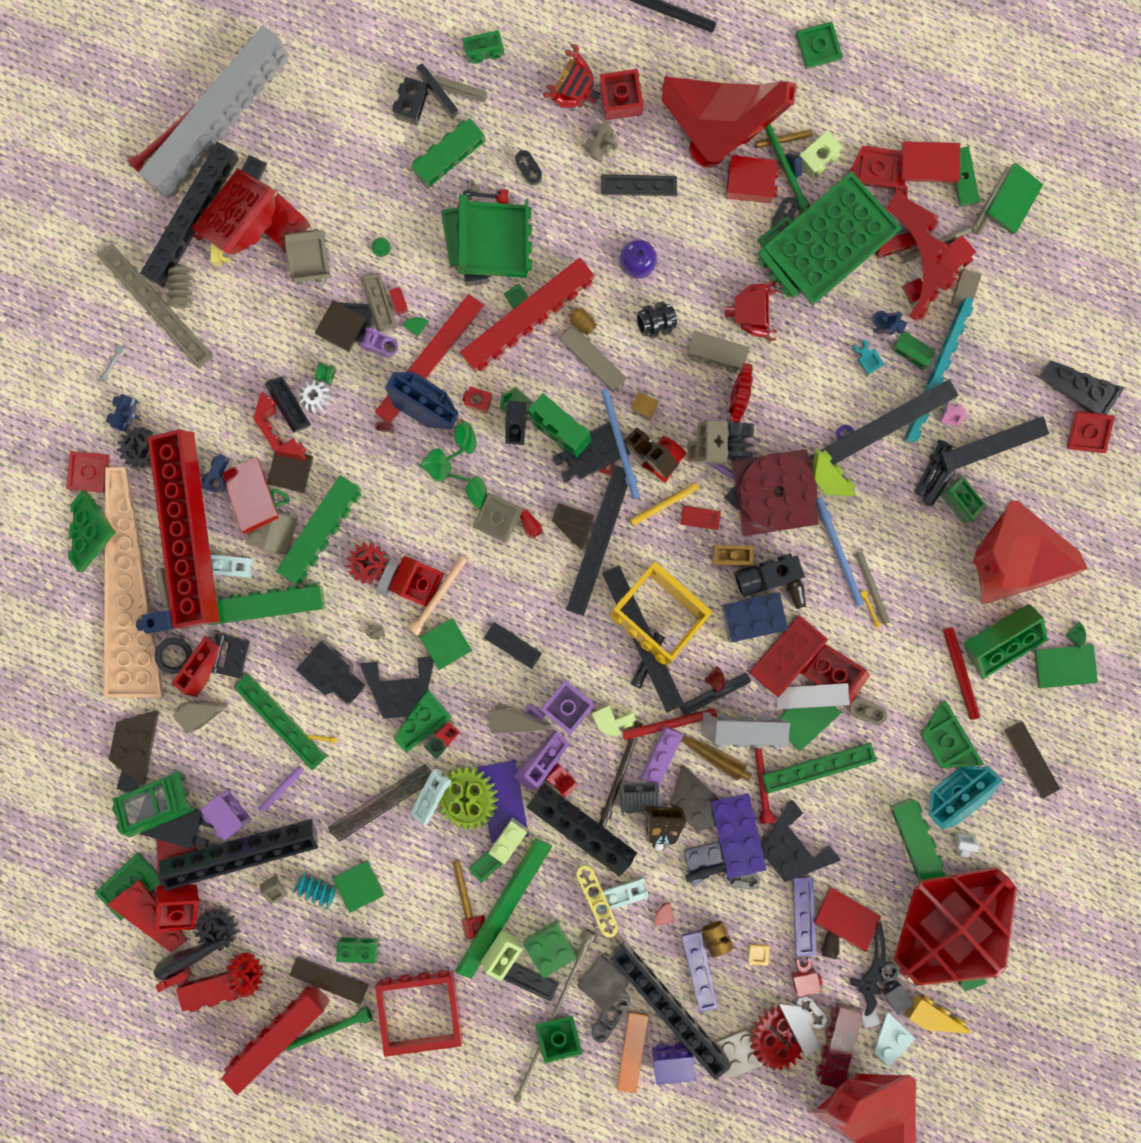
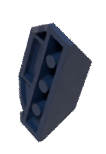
[385,372,459,429]

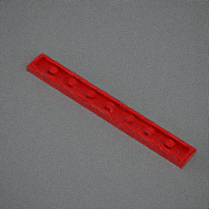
[375,294,484,423]

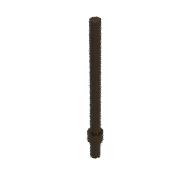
[599,721,643,828]

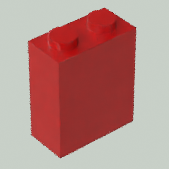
[725,155,780,203]

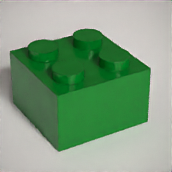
[523,920,577,979]

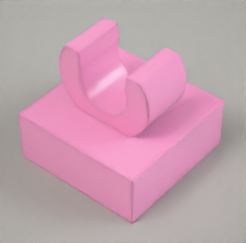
[941,402,966,426]

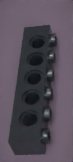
[526,783,637,877]

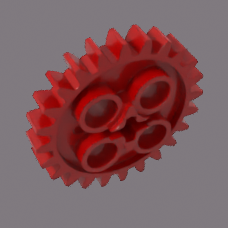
[728,363,753,423]
[749,1004,803,1071]

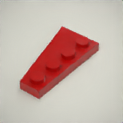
[107,879,188,953]

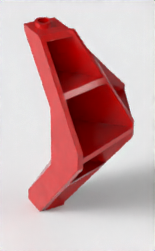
[661,76,797,162]
[972,501,1088,604]
[893,867,1017,986]
[811,1072,916,1143]

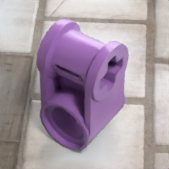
[359,327,398,358]

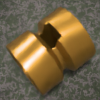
[700,920,734,957]

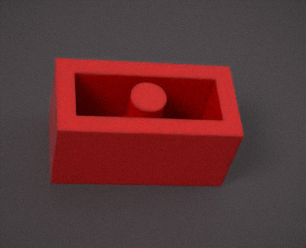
[389,287,409,315]

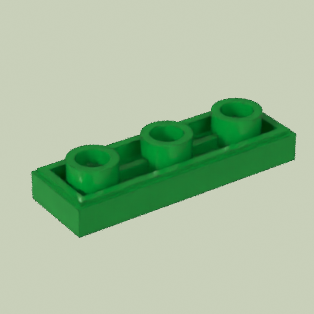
[955,146,980,207]
[757,248,799,298]

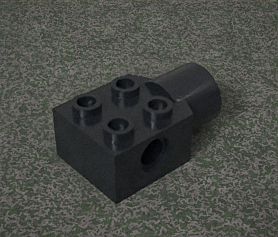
[734,553,805,597]
[296,640,366,706]

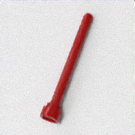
[127,104,196,172]
[754,748,775,824]

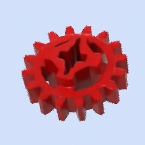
[346,542,389,584]
[225,952,264,997]

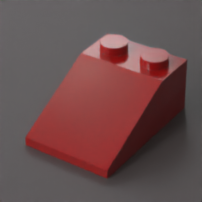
[800,644,870,707]

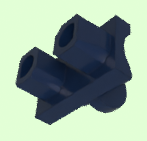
[872,311,907,335]
[106,394,139,432]

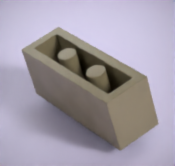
[687,331,750,374]

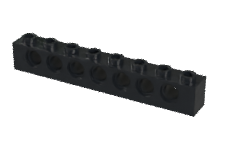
[140,141,239,288]
[158,819,318,891]
[610,940,730,1081]

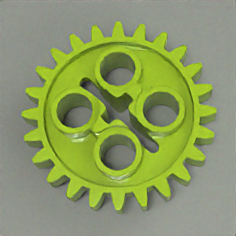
[437,766,498,830]

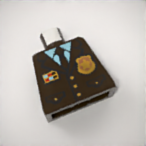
[645,806,686,850]

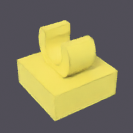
[211,243,231,267]

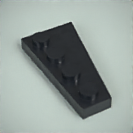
[1038,360,1125,414]

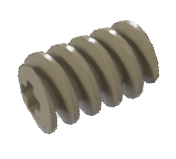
[167,266,193,308]

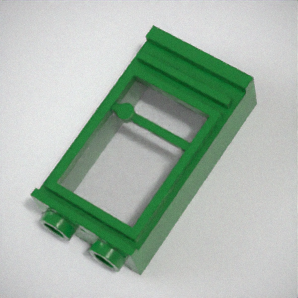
[112,771,195,838]

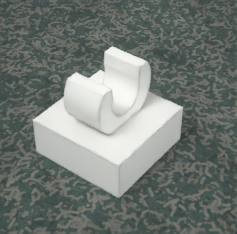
[954,832,980,858]

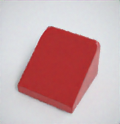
[462,915,485,939]

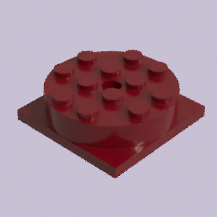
[731,449,819,537]

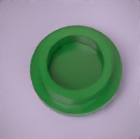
[371,238,391,257]

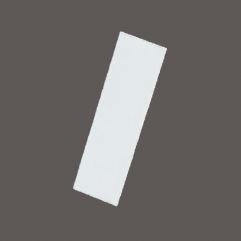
[777,683,850,709]

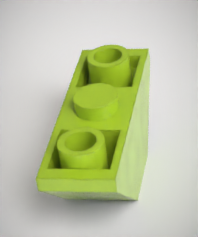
[812,447,856,496]

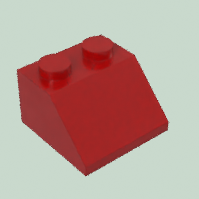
[388,555,444,607]
[154,884,199,932]

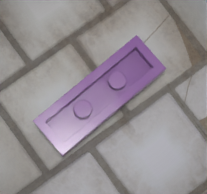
[641,726,683,785]

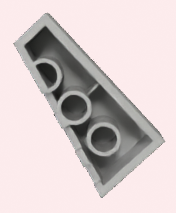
[701,712,790,749]

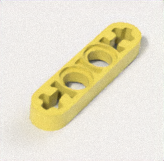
[577,864,618,937]

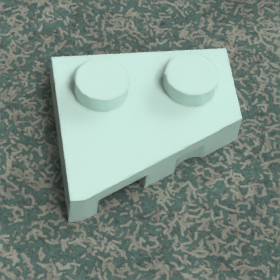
[873,1011,915,1067]

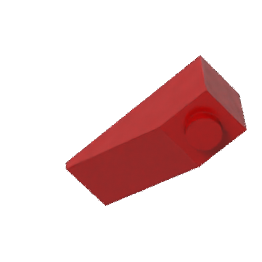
[171,636,220,697]

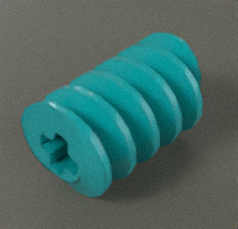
[292,872,336,910]

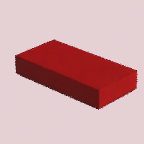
[680,506,721,531]

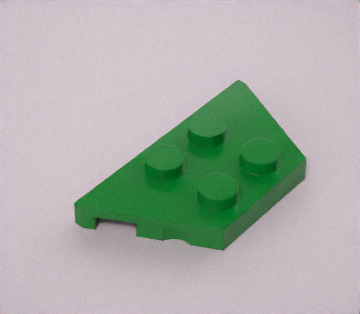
[920,700,984,769]

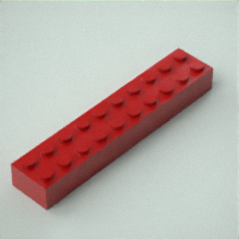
[148,429,220,629]

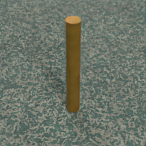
[755,129,813,149]
[452,860,473,919]

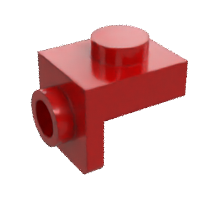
[546,763,578,797]

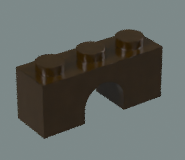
[624,428,679,478]

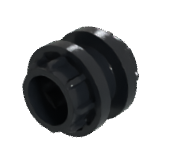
[637,301,677,339]

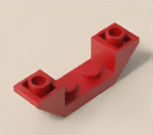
[253,392,307,461]

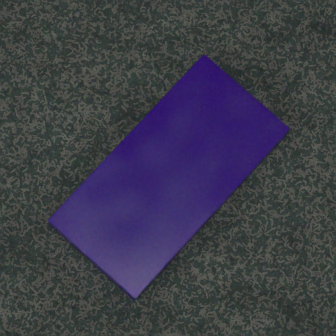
[477,760,529,843]

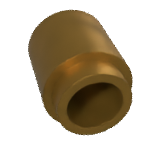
[569,307,598,336]

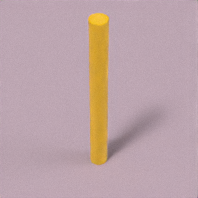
[630,482,700,526]

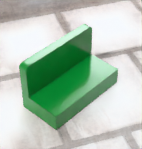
[891,331,935,370]

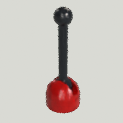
[463,189,509,204]

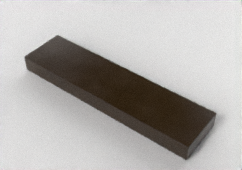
[1004,721,1060,798]
[289,956,369,1005]

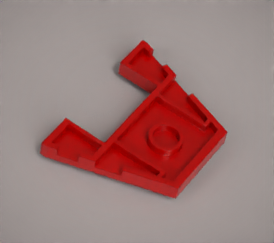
[848,146,908,198]

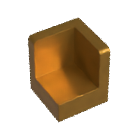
[631,391,659,421]

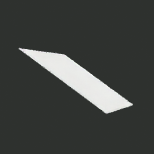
[779,1004,821,1057]

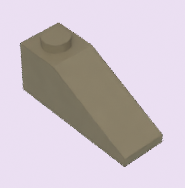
[488,704,552,734]

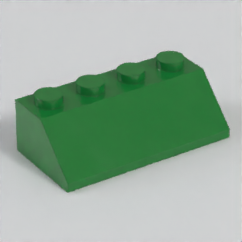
[964,604,1048,680]

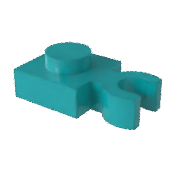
[852,339,885,376]

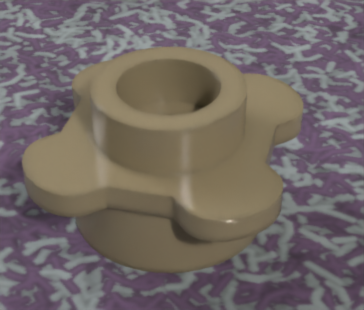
[365,625,385,640]

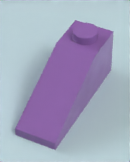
[514,731,569,790]

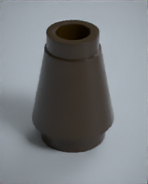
[786,579,806,609]
[820,931,840,959]

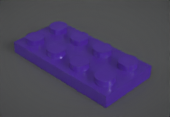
[711,793,767,879]

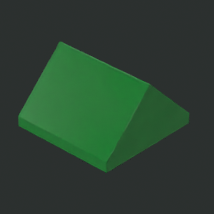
[940,476,987,524]
[535,1015,583,1064]

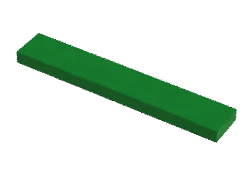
[234,673,327,770]
[761,742,876,794]

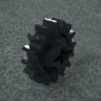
[117,426,153,468]
[194,907,239,951]

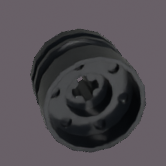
[727,422,754,460]

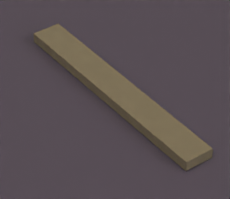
[98,243,213,369]

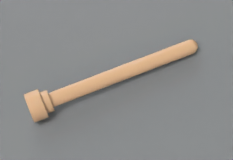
[407,556,467,636]

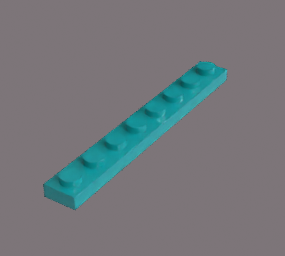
[903,297,974,444]

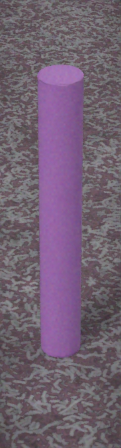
[259,765,304,812]

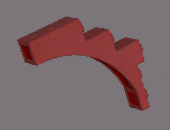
[886,193,957,321]

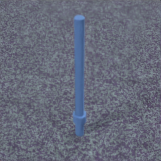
[601,389,640,500]
[816,497,864,606]

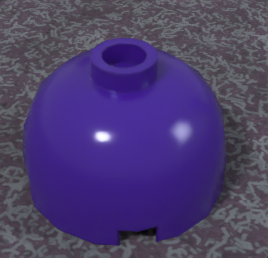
[620,239,657,279]

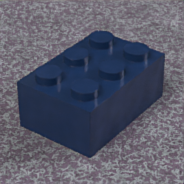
[721,592,788,643]

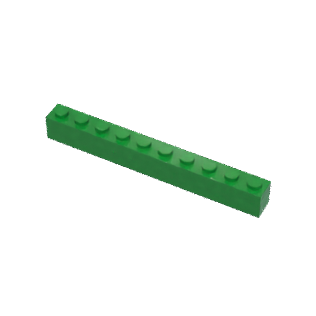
[889,798,987,992]

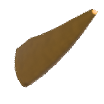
[681,735,752,781]

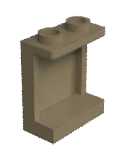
[283,229,331,285]

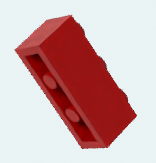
[176,971,238,1012]

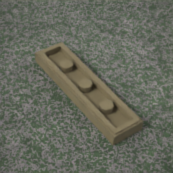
[559,325,627,392]

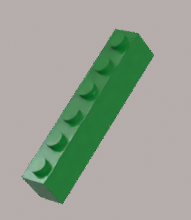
[276,475,362,584]
[208,583,326,625]

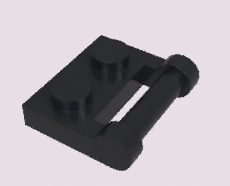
[211,634,250,678]

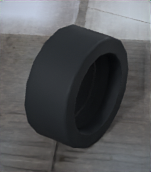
[155,638,193,674]

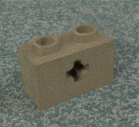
[696,420,729,464]

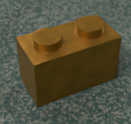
[712,545,754,566]

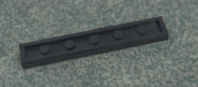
[939,416,1049,472]

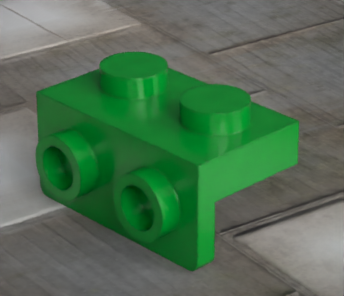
[462,30,505,64]

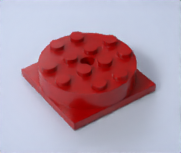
[192,168,276,255]

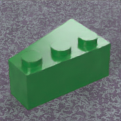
[528,393,591,458]

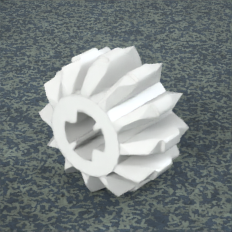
[298,380,331,413]

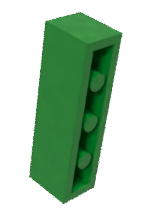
[411,118,486,189]

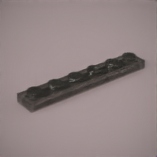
[328,764,432,842]

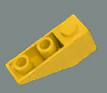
[904,994,971,1034]

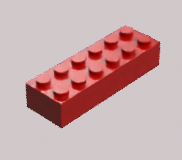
[221,986,330,1095]

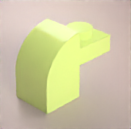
[591,705,636,736]

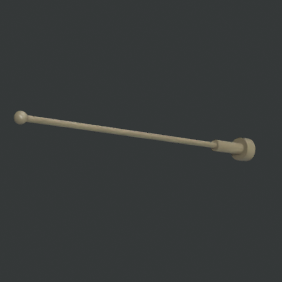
[514,928,598,1103]

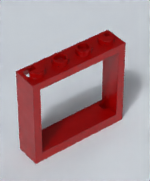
[375,969,463,1057]

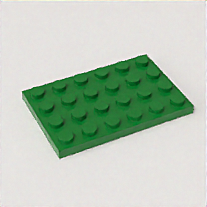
[763,171,902,306]

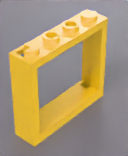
[608,561,713,666]

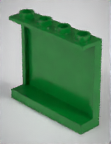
[458,194,532,278]

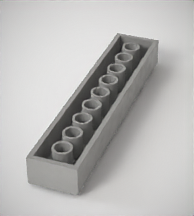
[139,25,289,199]

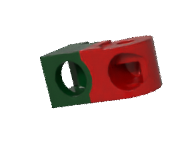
[424,722,460,759]

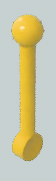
[860,590,881,628]
[307,734,337,744]

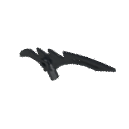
[850,922,886,1016]

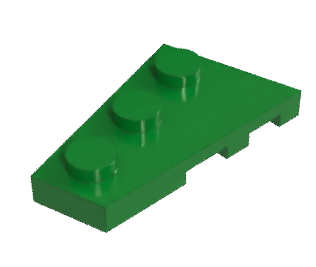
[394,689,452,753]

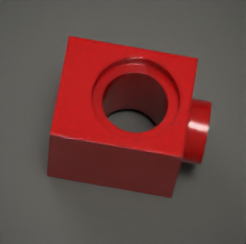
[462,386,493,414]

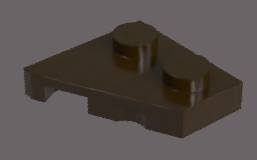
[552,503,594,550]

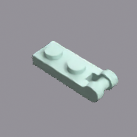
[211,555,253,578]
[410,769,451,825]
[592,877,649,914]

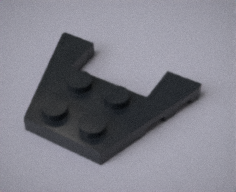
[360,656,434,719]
[761,800,841,882]

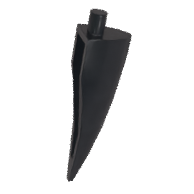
[153,938,227,980]

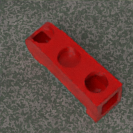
[875,232,930,259]

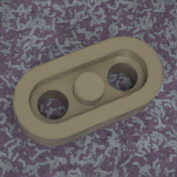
[848,698,887,725]

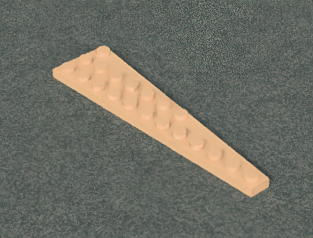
[104,467,164,698]

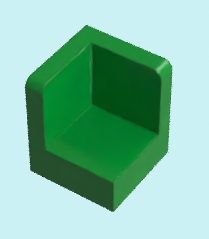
[500,387,531,415]

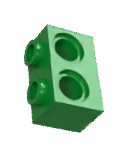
[336,937,379,964]

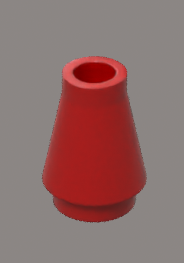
[520,509,543,539]

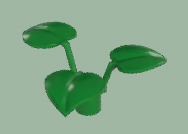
[420,421,487,510]

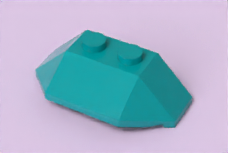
[928,766,1003,830]

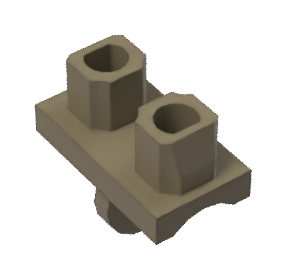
[584,120,618,161]

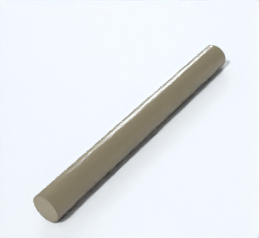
[900,225,972,264]
[855,551,890,625]

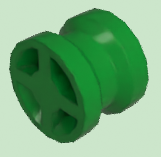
[315,362,336,384]

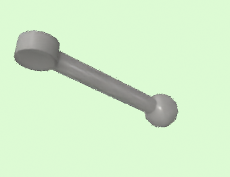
[100,345,124,381]

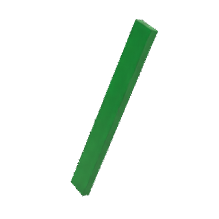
[455,838,552,979]

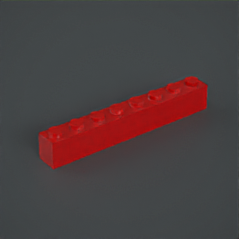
[460,257,594,373]

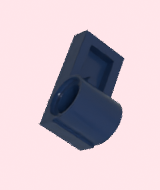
[201,453,230,493]

